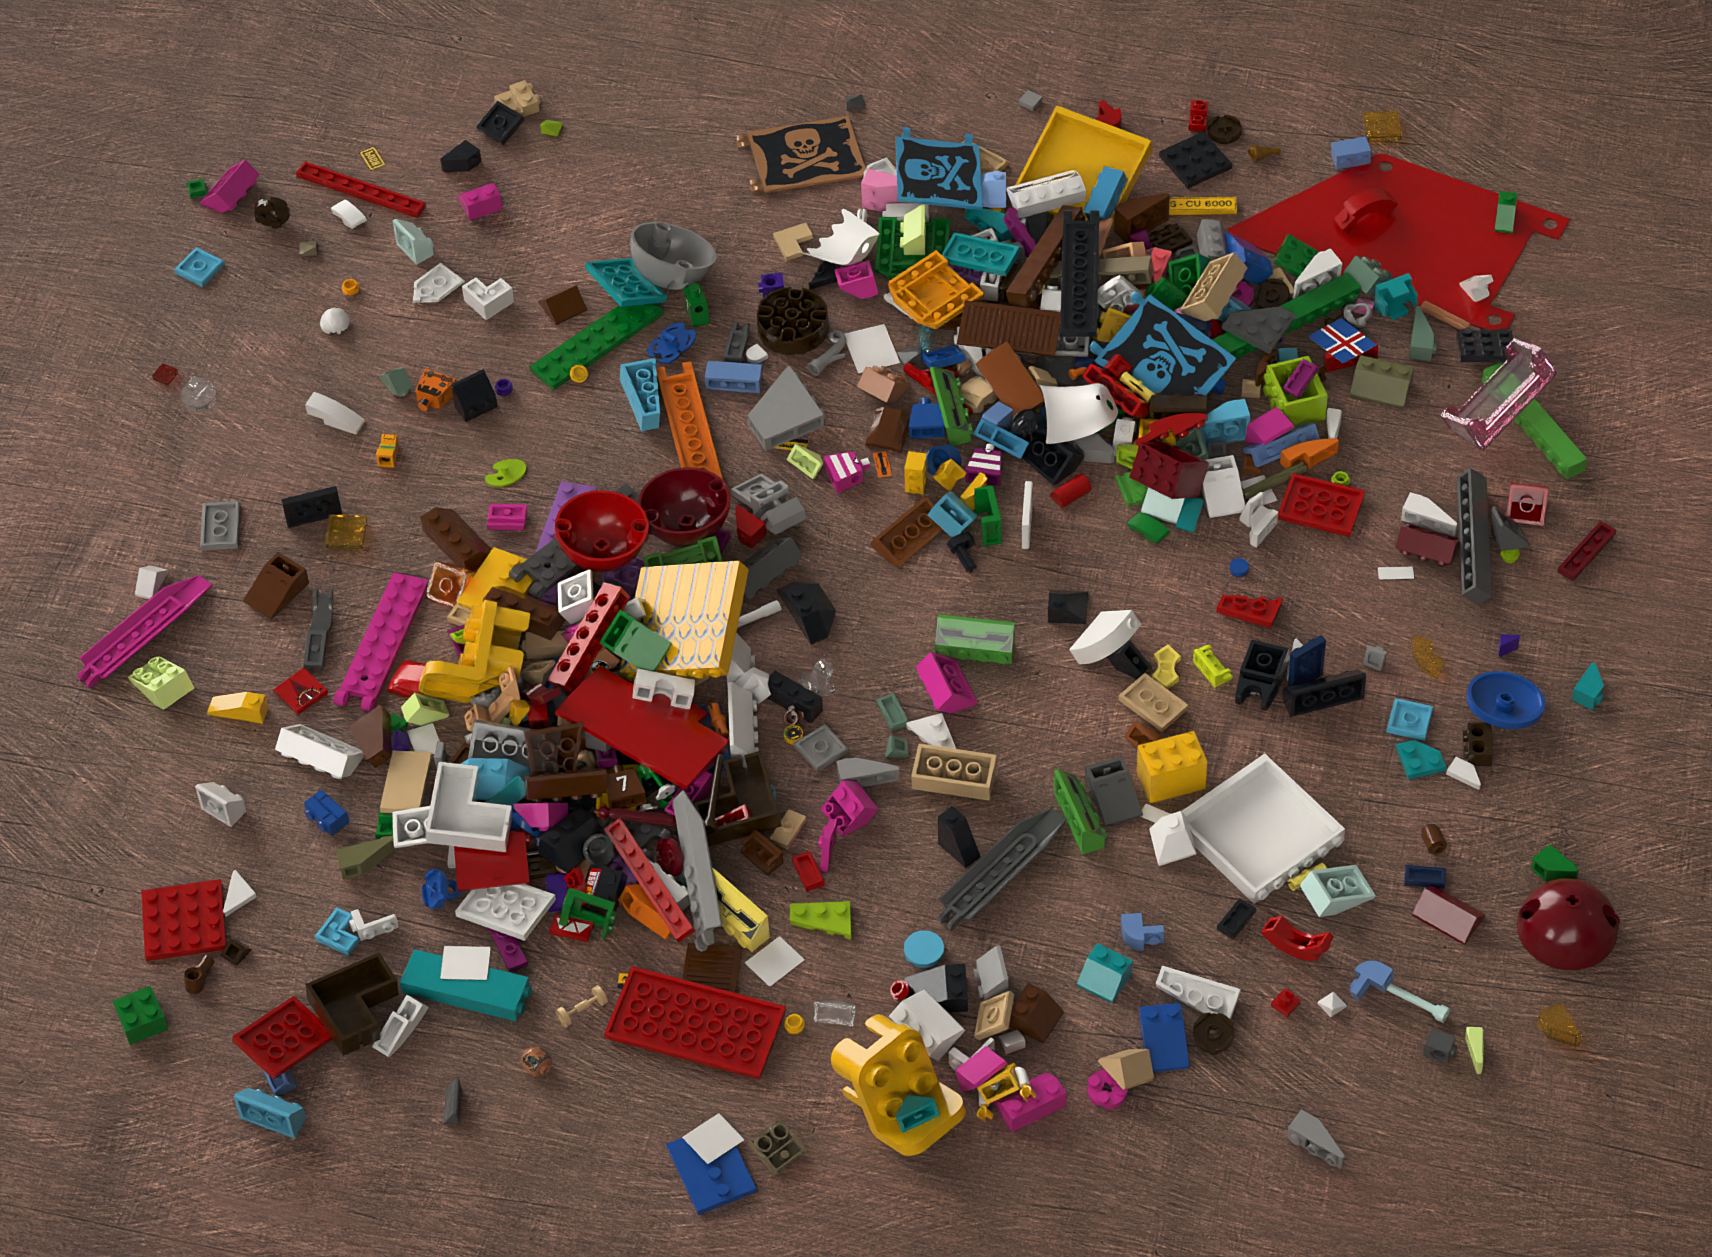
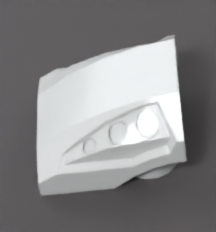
[1098,275,1143,312]

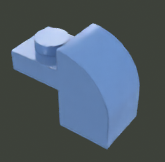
[1121,913,1164,951]
[1350,961,1395,1001]

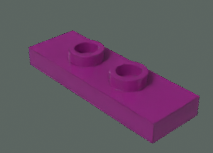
[487,928,528,973]

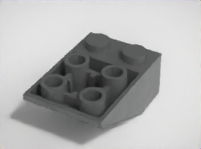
[1085,756,1143,826]

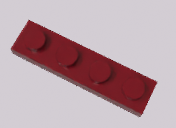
[1557,521,1617,581]

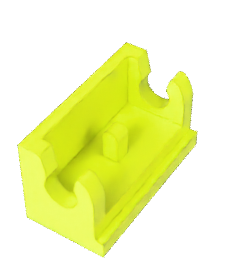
[1193,645,1233,688]

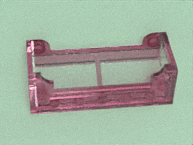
[1440,338,1558,451]

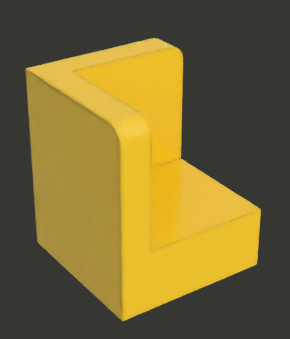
[933,459,966,491]

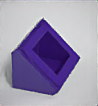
[391,729,410,755]

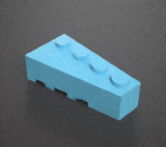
[620,358,660,431]

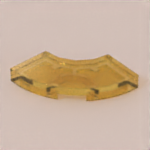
[1412,635,1445,679]

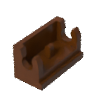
[740,829,784,876]

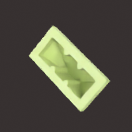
[786,444,823,479]

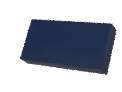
[1404,865,1446,889]

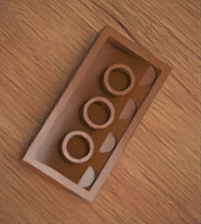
[976,342,1045,419]
[870,496,943,568]

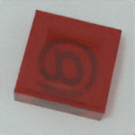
[152,363,178,385]

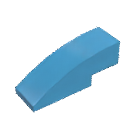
[973,418,1029,459]

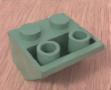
[1343,256,1393,297]

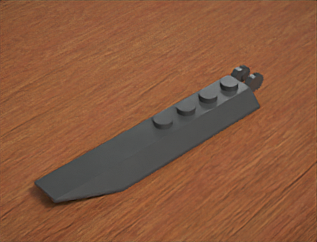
[937,808,1067,930]

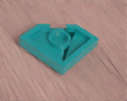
[1395,740,1446,780]

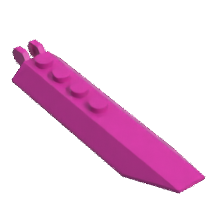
[77,575,212,688]

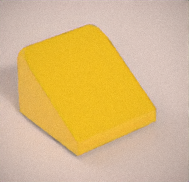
[509,700,530,726]

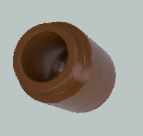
[1421,824,1447,854]

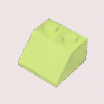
[900,205,926,255]

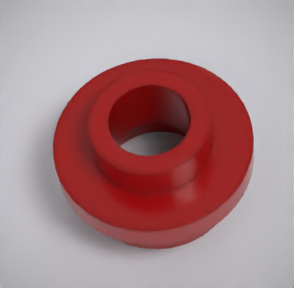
[890,981,910,1001]

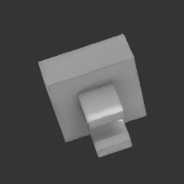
[1363,645,1387,671]

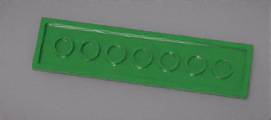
[529,303,663,391]

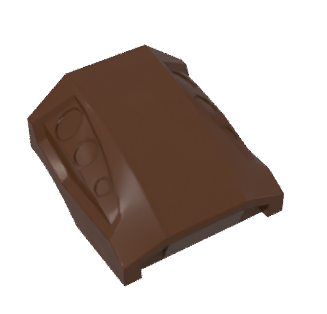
[865,407,911,454]

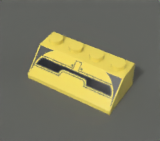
[712,868,770,952]

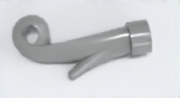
[808,330,846,376]

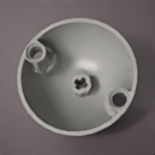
[630,222,716,290]

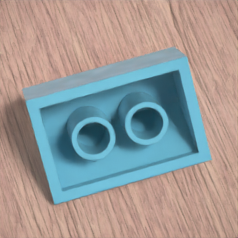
[234,1088,306,1139]

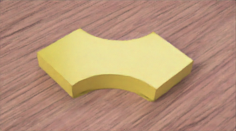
[1152,645,1181,689]

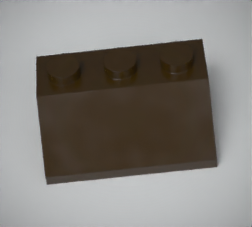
[1150,393,1208,419]

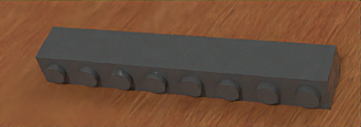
[1457,468,1492,605]

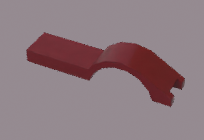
[520,683,561,706]

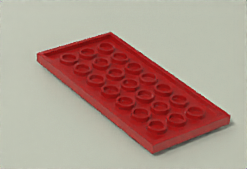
[604,966,786,1080]

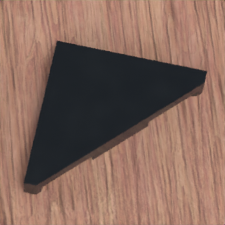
[808,260,838,290]

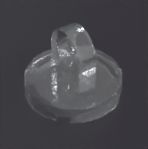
[180,375,217,411]
[798,659,836,696]

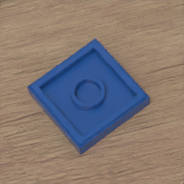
[921,345,966,369]

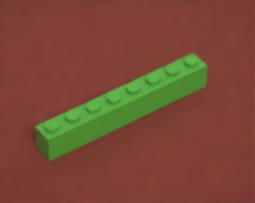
[1482,362,1587,480]

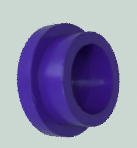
[494,379,513,396]

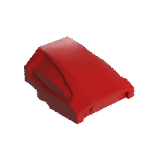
[387,660,426,698]

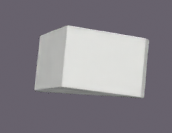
[135,565,168,600]

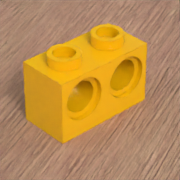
[904,451,927,494]

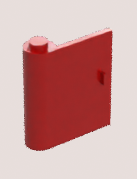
[454,829,531,892]

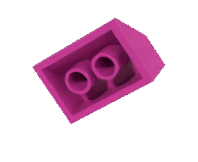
[200,159,260,213]
[916,652,978,714]
[993,1072,1067,1132]

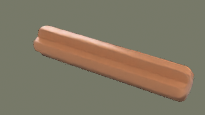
[1421,301,1470,330]

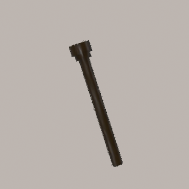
[704,754,724,836]

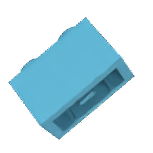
[928,491,978,537]

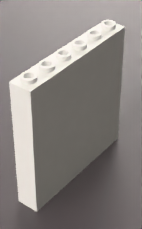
[1181,754,1345,904]

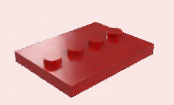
[1278,473,1365,537]
[232,996,333,1079]

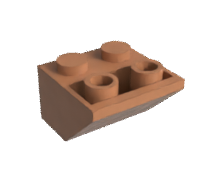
[857,365,911,403]

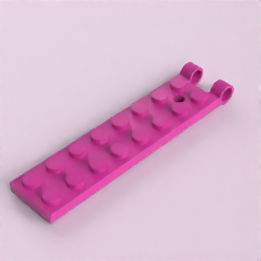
[334,572,430,712]

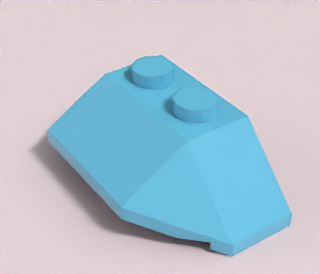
[461,758,531,801]

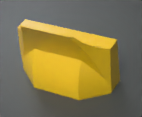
[960,472,988,510]

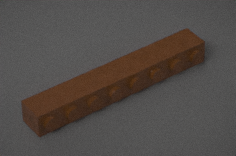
[1006,205,1085,308]

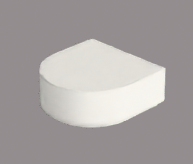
[746,344,768,364]

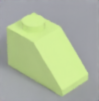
[401,693,450,726]

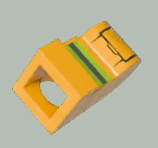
[376,434,399,468]

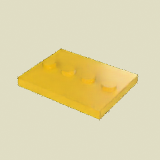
[457,547,535,609]

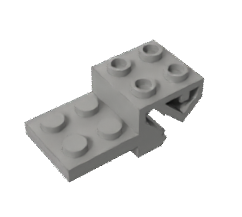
[731,473,806,535]

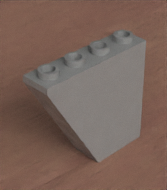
[748,366,826,451]

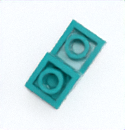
[1175,498,1204,533]

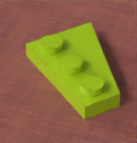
[790,901,851,939]

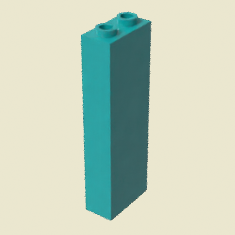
[400,949,532,1022]

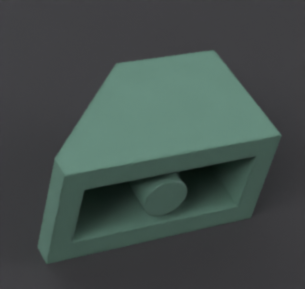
[379,367,413,397]

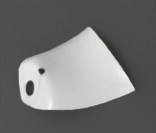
[1038,384,1118,444]

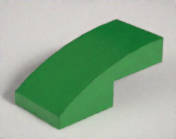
[1127,512,1170,544]
[375,811,393,840]

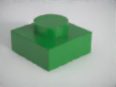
[391,713,408,735]

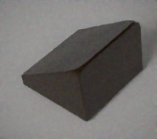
[220,938,252,966]

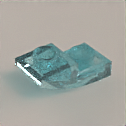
[917,324,932,354]

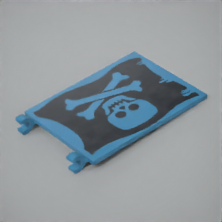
[895,127,983,210]
[1089,291,1236,403]

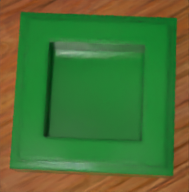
[186,179,207,199]

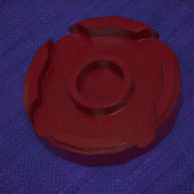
[656,838,684,877]

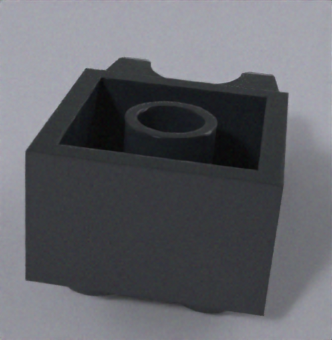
[1235,640,1290,711]

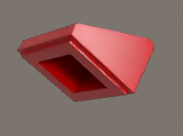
[1104,354,1132,380]

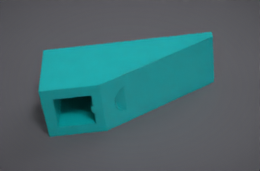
[965,208,1014,242]

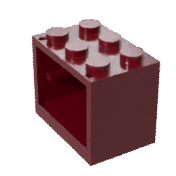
[1129,441,1209,499]

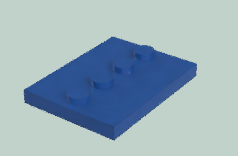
[666,1138,757,1215]

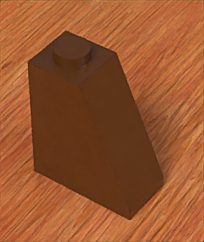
[349,705,391,768]

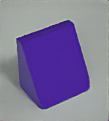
[1498,634,1520,656]

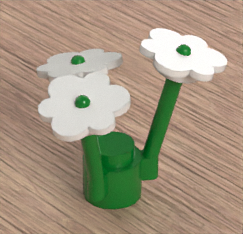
[636,764,676,812]

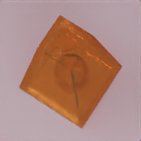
[425,561,476,608]

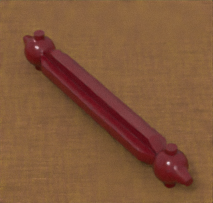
[594,804,677,827]

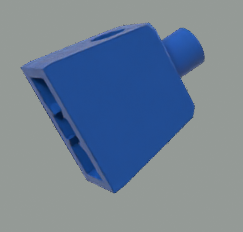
[909,398,945,439]

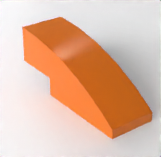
[1280,438,1339,469]

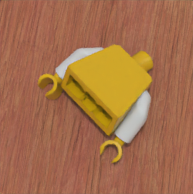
[977,1063,1036,1122]

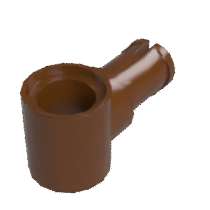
[184,955,214,994]

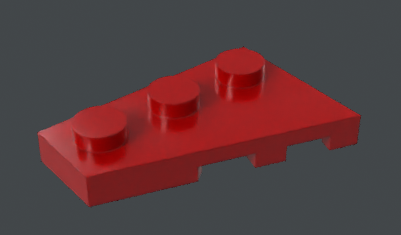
[1216,595,1283,628]

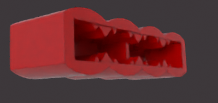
[1083,364,1150,419]

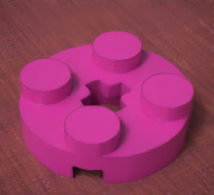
[1087,1069,1129,1109]

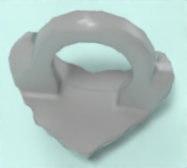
[1343,302,1371,328]

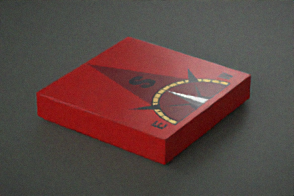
[273,667,328,715]

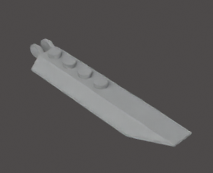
[672,790,722,952]

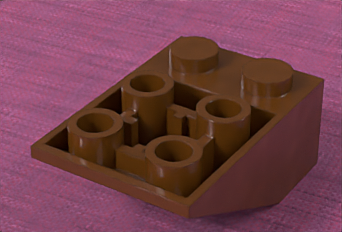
[243,552,309,620]

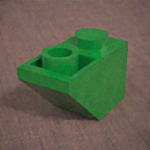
[1531,844,1579,882]

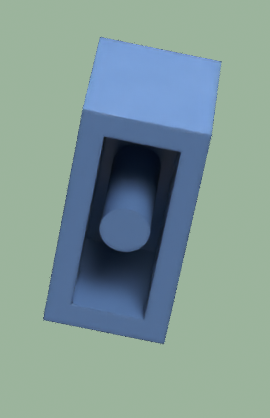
[1331,137,1371,169]

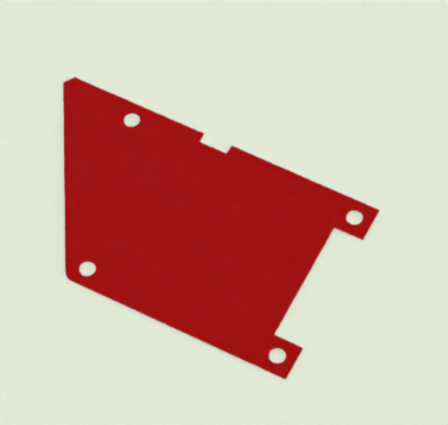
[1227,153,1570,330]

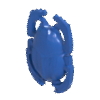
[647,323,696,365]

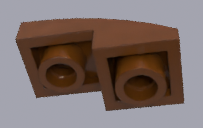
[1255,349,1277,387]

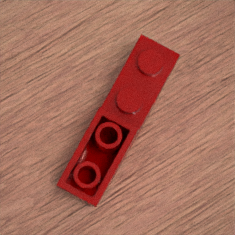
[1135,413,1208,448]

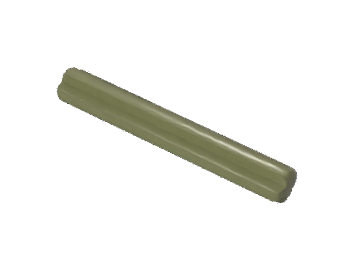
[1242,462,1307,500]

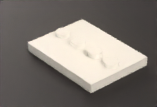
[455,884,556,941]

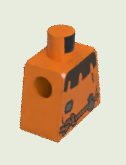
[416,368,456,411]

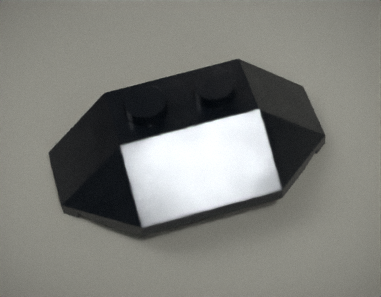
[777,582,836,645]

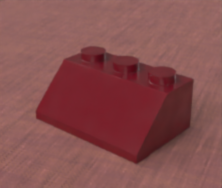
[1395,523,1460,566]

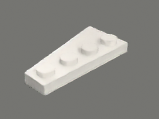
[1156,966,1241,1020]

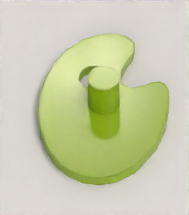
[485,459,527,487]

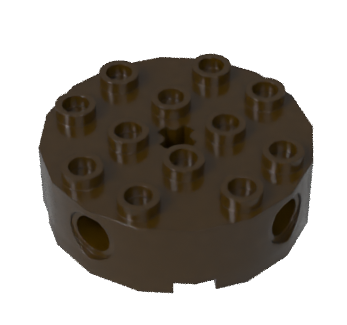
[756,287,829,355]

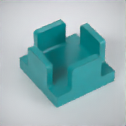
[1374,273,1418,320]

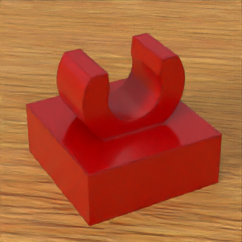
[1271,989,1300,1018]

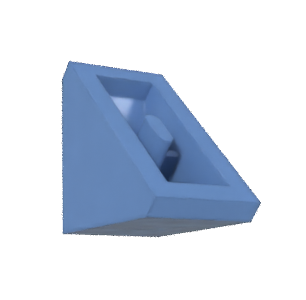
[982,401,1013,432]

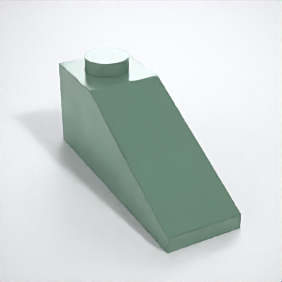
[1409,306,1437,361]

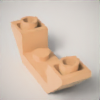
[464,666,521,731]

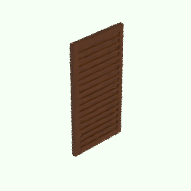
[957,300,1061,357]
[682,943,742,993]

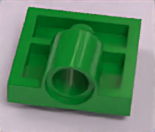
[1273,234,1319,277]
[1144,277,1189,311]

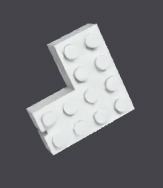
[425,762,512,852]

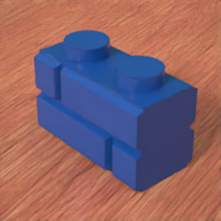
[304,790,349,836]

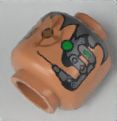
[521,1046,552,1077]

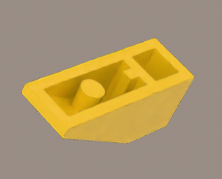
[207,692,269,724]

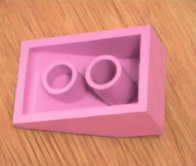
[861,169,908,212]

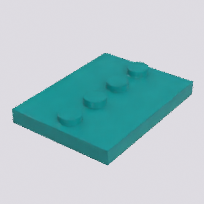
[585,258,667,307]

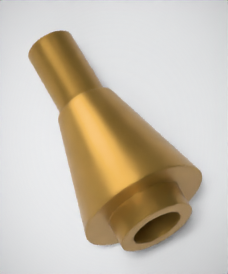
[1248,144,1281,162]

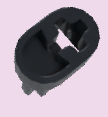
[947,532,976,573]

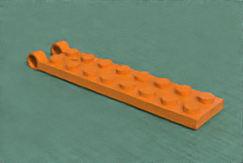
[656,361,723,480]

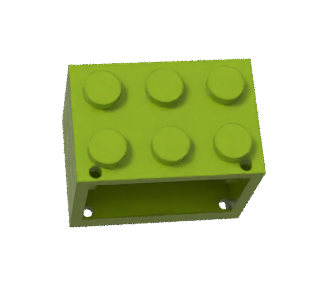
[1263,356,1328,426]

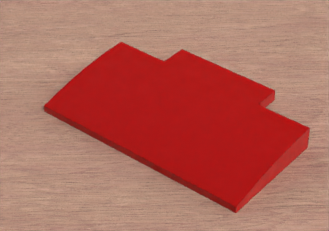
[555,666,730,790]

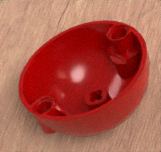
[555,490,649,572]

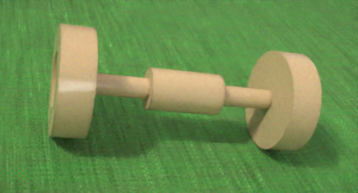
[556,985,608,1027]

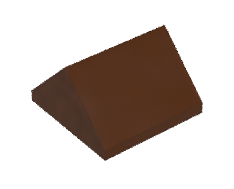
[538,285,587,325]

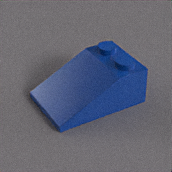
[1224,232,1273,285]
[1139,1003,1189,1072]

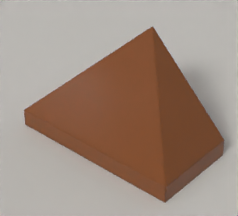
[1125,721,1162,748]

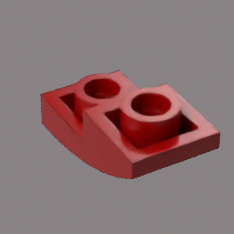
[1188,100,1209,132]
[563,867,587,908]

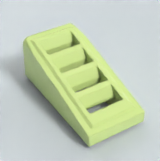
[1465,1027,1483,1074]

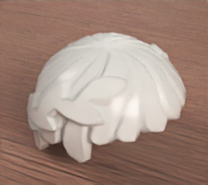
[320,308,350,334]

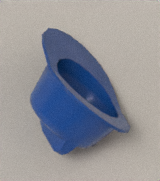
[926,445,962,475]

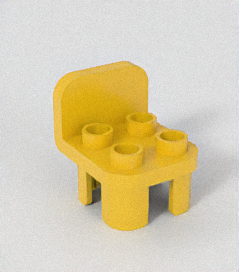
[419,600,530,703]
[831,1014,966,1156]

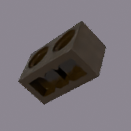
[1462,723,1493,766]

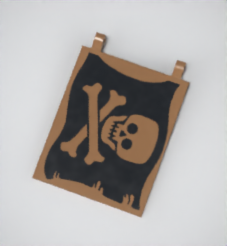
[736,116,866,193]

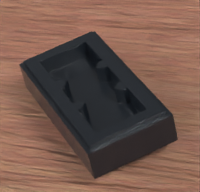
[1217,898,1256,940]

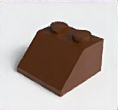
[1009,983,1064,1044]

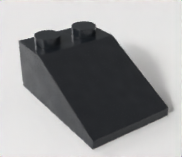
[904,964,968,1013]

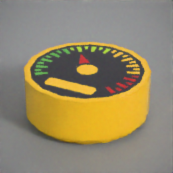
[784,725,803,745]

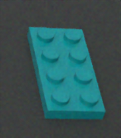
[941,232,1020,277]

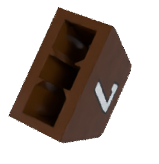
[607,765,647,810]

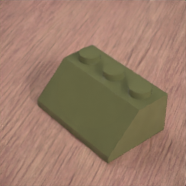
[1350,355,1414,408]

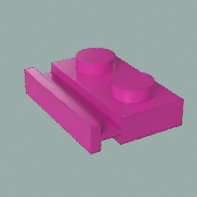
[487,504,528,530]

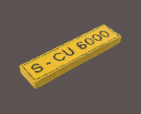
[1169,197,1237,215]

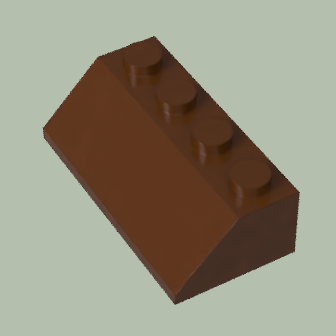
[420,507,492,575]
[483,586,566,641]
[524,768,607,803]

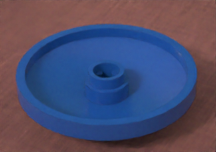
[1466,671,1545,729]

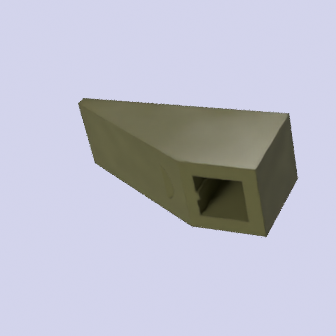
[336,835,397,880]

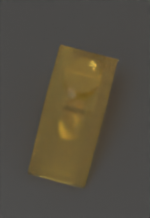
[1537,1002,1582,1047]

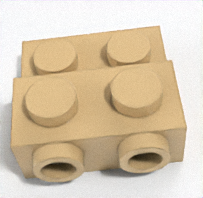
[494,80,541,117]

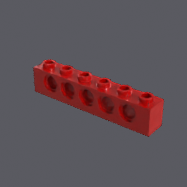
[548,582,630,694]

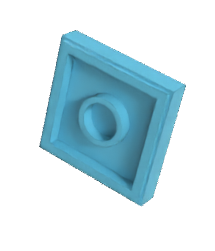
[174,247,225,287]
[1386,698,1434,741]

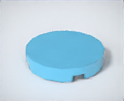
[904,930,944,968]

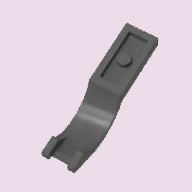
[303,588,333,669]

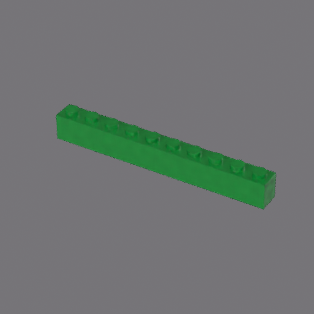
[1212,273,1361,359]

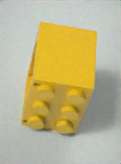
[1137,731,1207,804]

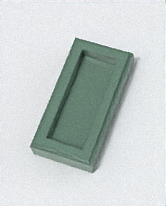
[876,693,909,732]

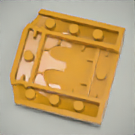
[888,250,984,329]

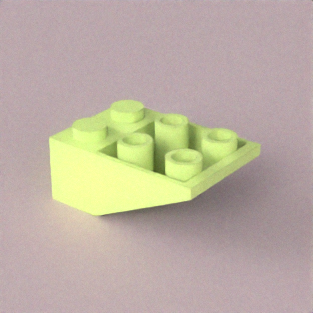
[128,656,194,710]

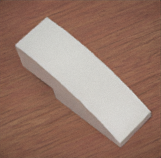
[305,392,365,435]
[372,995,429,1057]

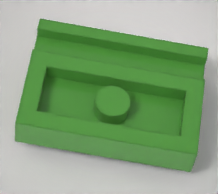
[1115,472,1148,507]

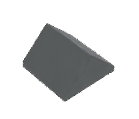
[1491,506,1530,551]

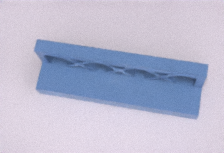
[1243,422,1320,467]

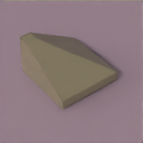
[299,241,317,257]

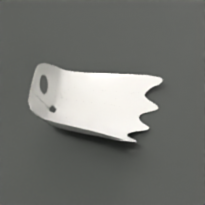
[797,209,879,266]

